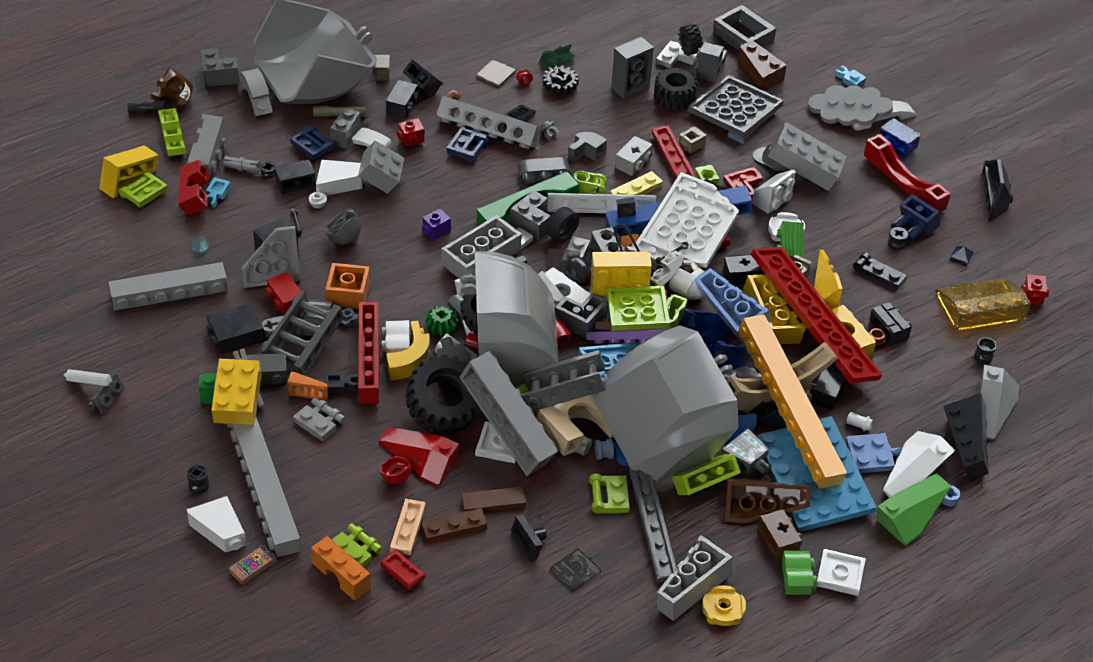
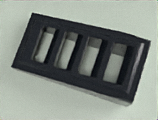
[504,104,536,127]

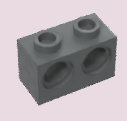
[591,227,626,252]

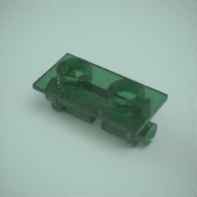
[539,44,575,68]

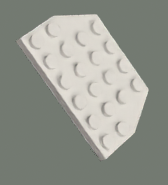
[632,172,739,268]

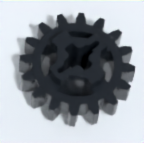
[542,66,579,95]

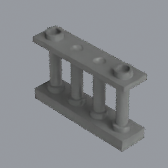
[261,290,344,376]
[521,350,606,411]

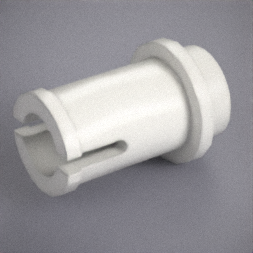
[846,412,873,431]

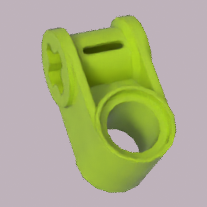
[574,171,607,194]

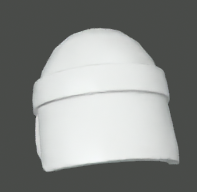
[668,262,705,300]

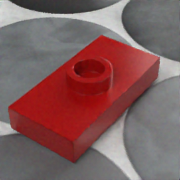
[380,550,425,591]

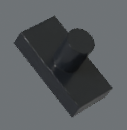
[511,515,547,561]

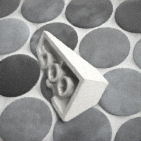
[883,431,955,498]

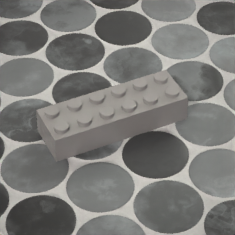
[459,351,558,476]

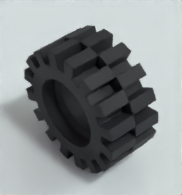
[678,24,704,56]

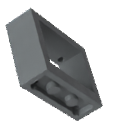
[713,5,776,50]

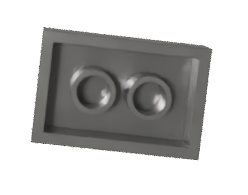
[611,37,654,99]

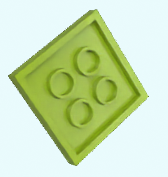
[607,286,670,331]

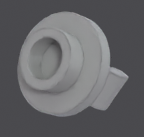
[540,120,559,140]

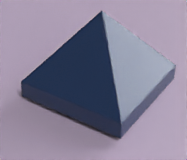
[950,246,974,265]

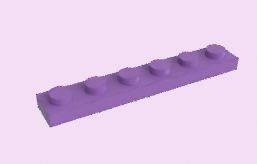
[586,330,666,344]

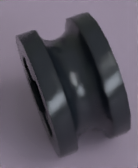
[260,161,276,178]

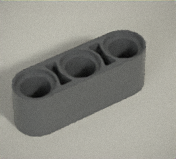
[518,157,571,183]

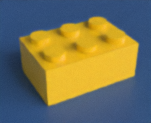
[590,252,651,296]
[211,359,262,425]

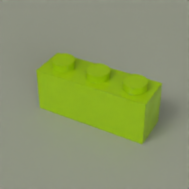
[672,454,741,495]

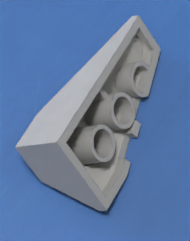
[978,365,1019,441]

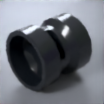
[974,337,997,364]
[187,465,209,494]

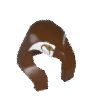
[151,67,193,106]

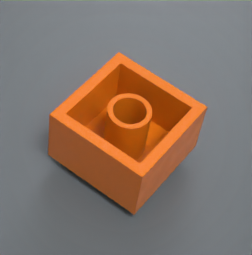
[325,263,370,309]

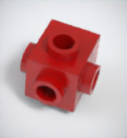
[397,118,425,147]
[1021,274,1049,305]

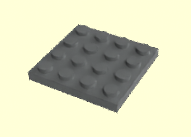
[688,75,784,138]

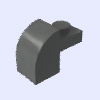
[568,132,607,163]

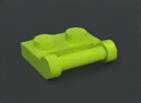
[119,172,168,208]
[589,473,629,513]

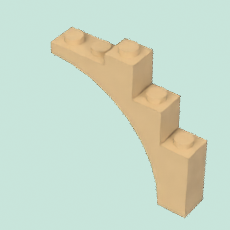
[726,342,838,413]

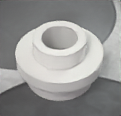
[309,192,327,208]

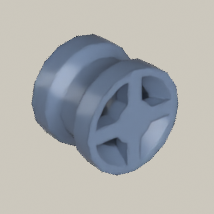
[595,439,614,460]

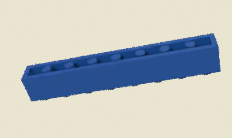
[606,185,752,237]

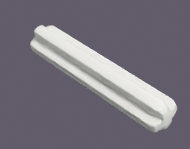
[64,369,112,386]

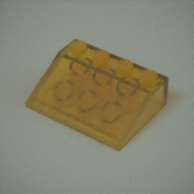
[935,278,1031,330]

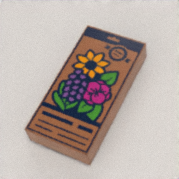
[229,545,277,585]

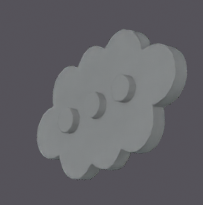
[808,85,893,126]

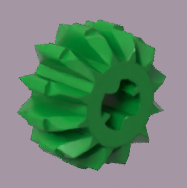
[425,305,458,337]

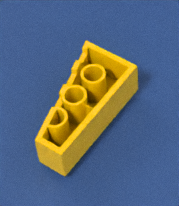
[743,275,806,344]

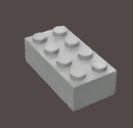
[768,122,847,191]
[442,215,522,278]

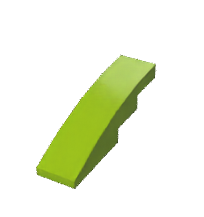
[158,108,186,156]

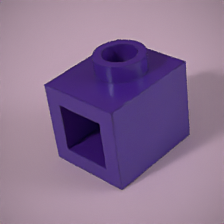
[422,209,451,241]

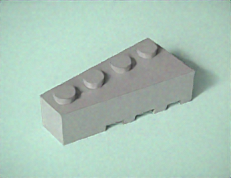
[657,536,732,621]

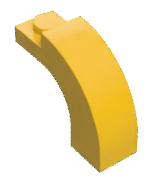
[386,321,430,381]

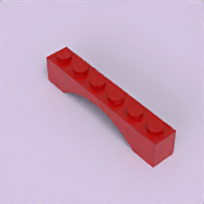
[863,134,951,213]

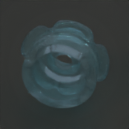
[191,236,210,253]

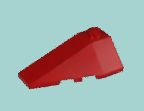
[379,427,459,487]

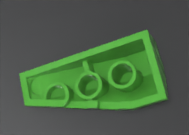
[876,473,951,547]

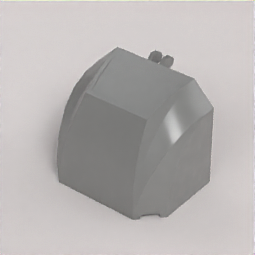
[254,0,377,104]
[460,251,559,388]
[594,326,738,481]

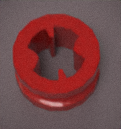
[516,69,533,86]

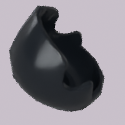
[566,257,591,285]

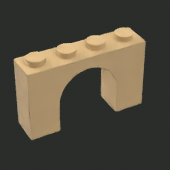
[536,393,614,456]

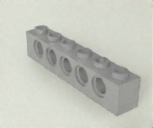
[436,96,542,149]

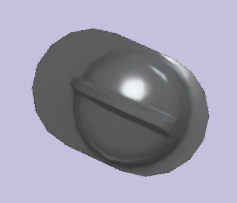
[753,144,789,171]

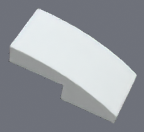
[352,128,392,148]
[650,251,684,286]

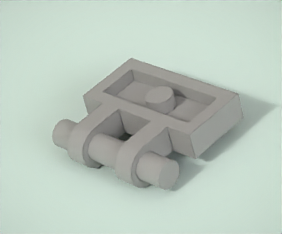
[293,397,346,442]

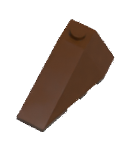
[725,478,811,523]

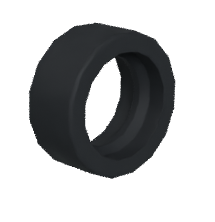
[546,206,580,243]

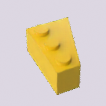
[99,146,159,198]

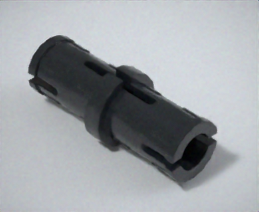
[127,100,164,114]

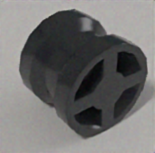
[888,227,908,250]

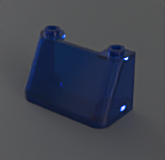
[677,309,754,370]

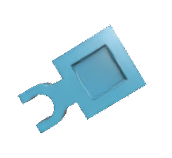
[835,66,867,87]
[206,177,231,208]

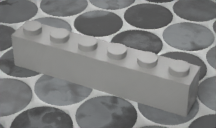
[109,262,228,311]

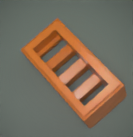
[288,372,328,400]

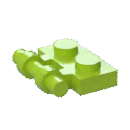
[332,523,382,567]

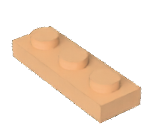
[390,499,426,556]

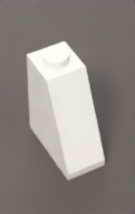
[316,160,365,196]
[187,496,246,553]

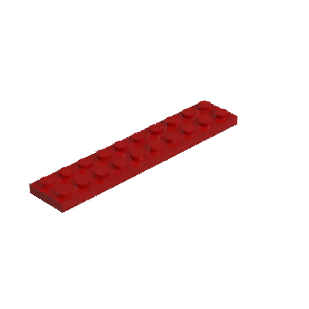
[750,247,883,384]

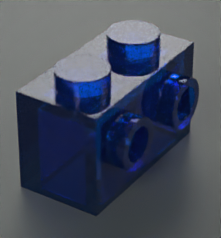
[879,118,921,157]

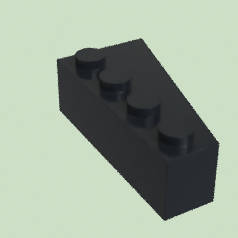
[943,393,989,480]

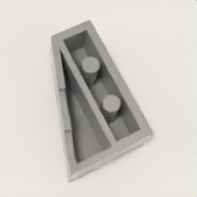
[188,114,227,178]

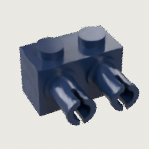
[891,194,940,242]

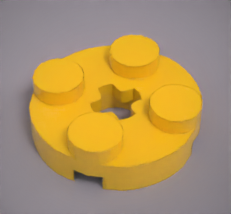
[702,585,746,626]

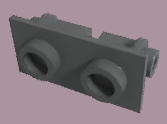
[88,373,125,414]

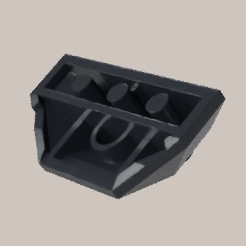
[981,159,1013,221]

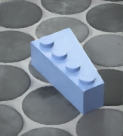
[695,269,772,342]

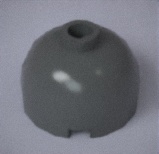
[324,209,362,245]

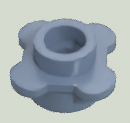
[341,307,359,326]

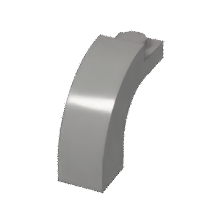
[239,68,273,117]

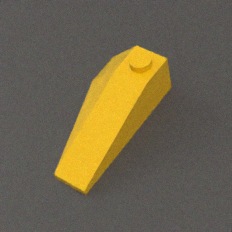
[814,250,843,309]

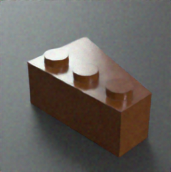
[738,40,787,91]

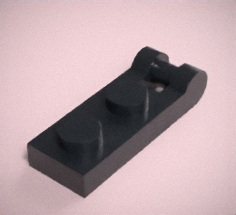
[853,252,907,290]

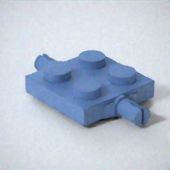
[846,433,902,473]

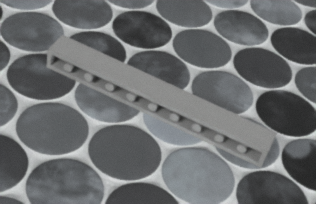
[226,417,301,558]

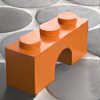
[311,536,371,601]

